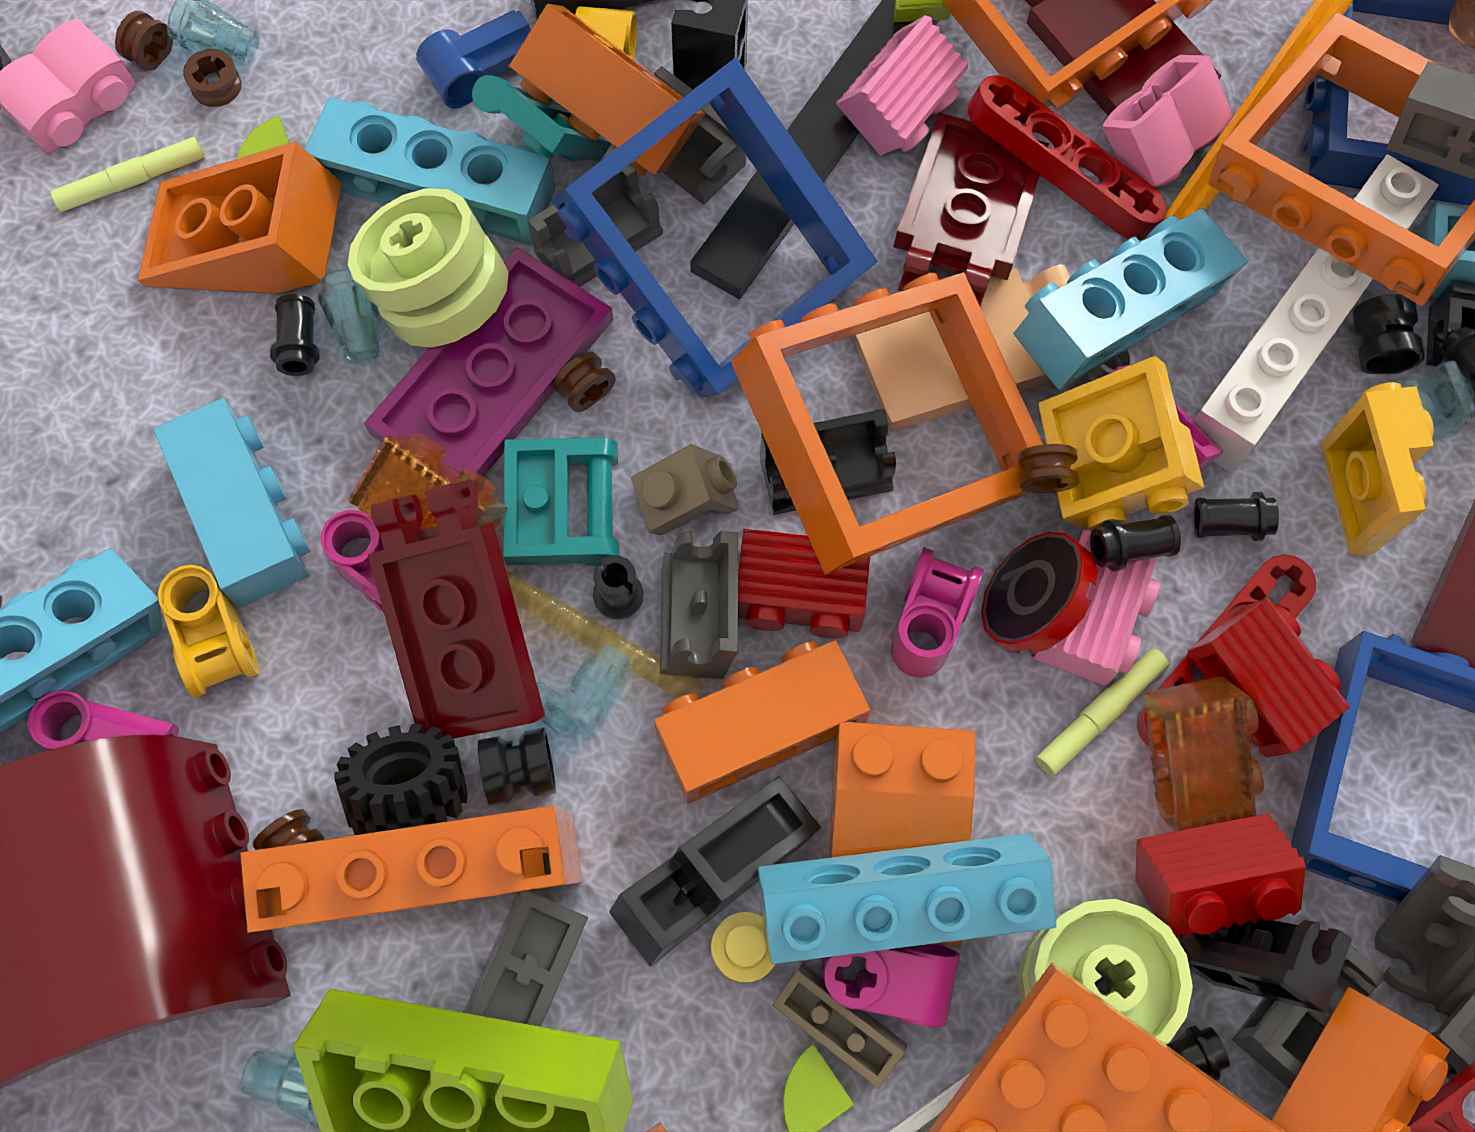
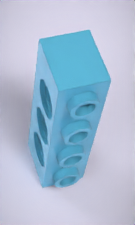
[305,96,556,246]
[1013,208,1249,390]
[0,547,162,733]
[758,833,1057,964]

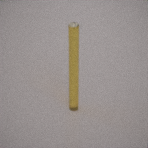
[506,570,704,698]

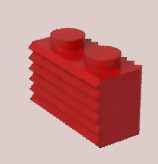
[738,529,870,638]
[1187,597,1350,758]
[1135,813,1306,938]

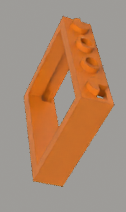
[941,0,1213,111]
[1208,12,1475,307]
[730,272,1044,575]
[240,806,582,933]

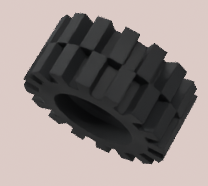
[334,724,468,835]

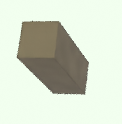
[772,963,907,1089]

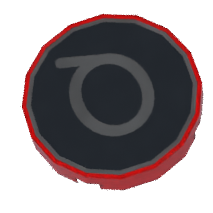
[981,531,1098,654]

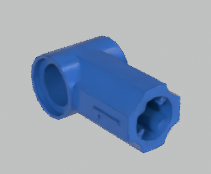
[416,10,531,109]

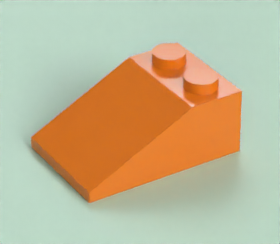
[137,141,342,294]
[829,722,975,947]

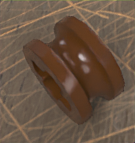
[115,10,173,71]
[183,49,242,107]
[554,351,616,412]
[1018,444,1080,493]
[253,809,325,850]

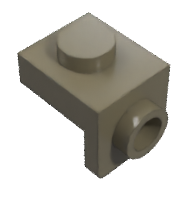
[631,444,739,535]

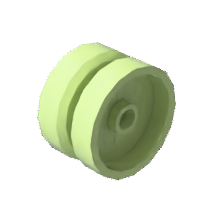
[347,188,508,348]
[1017,899,1193,1044]

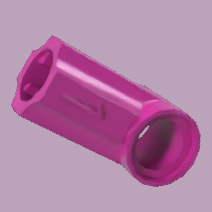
[27,690,179,750]

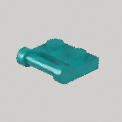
[472,75,612,162]
[503,437,619,566]

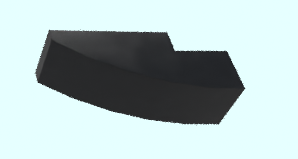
[609,776,822,966]

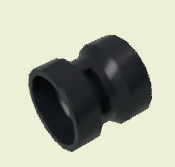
[1352,294,1425,374]
[478,727,556,806]

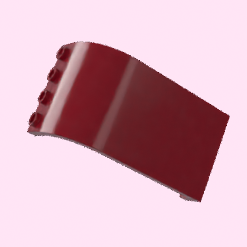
[0,734,291,1089]

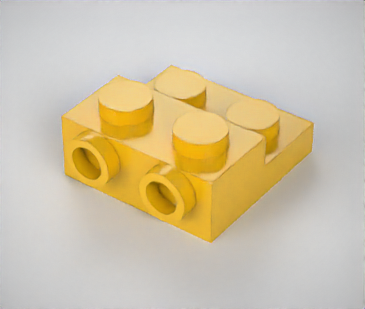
[1038,356,1204,531]
[1320,382,1434,556]

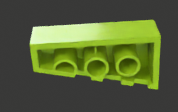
[293,988,634,1132]

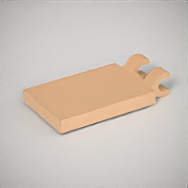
[851,265,1070,432]

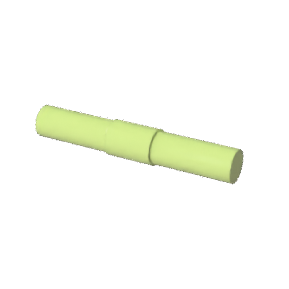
[50,136,205,213]
[1035,648,1170,777]

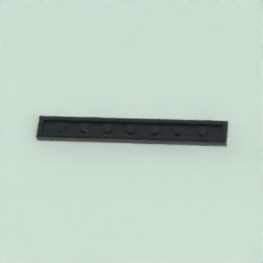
[690,0,940,300]

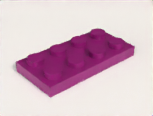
[364,247,614,487]

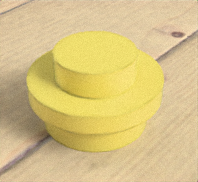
[711,912,775,983]

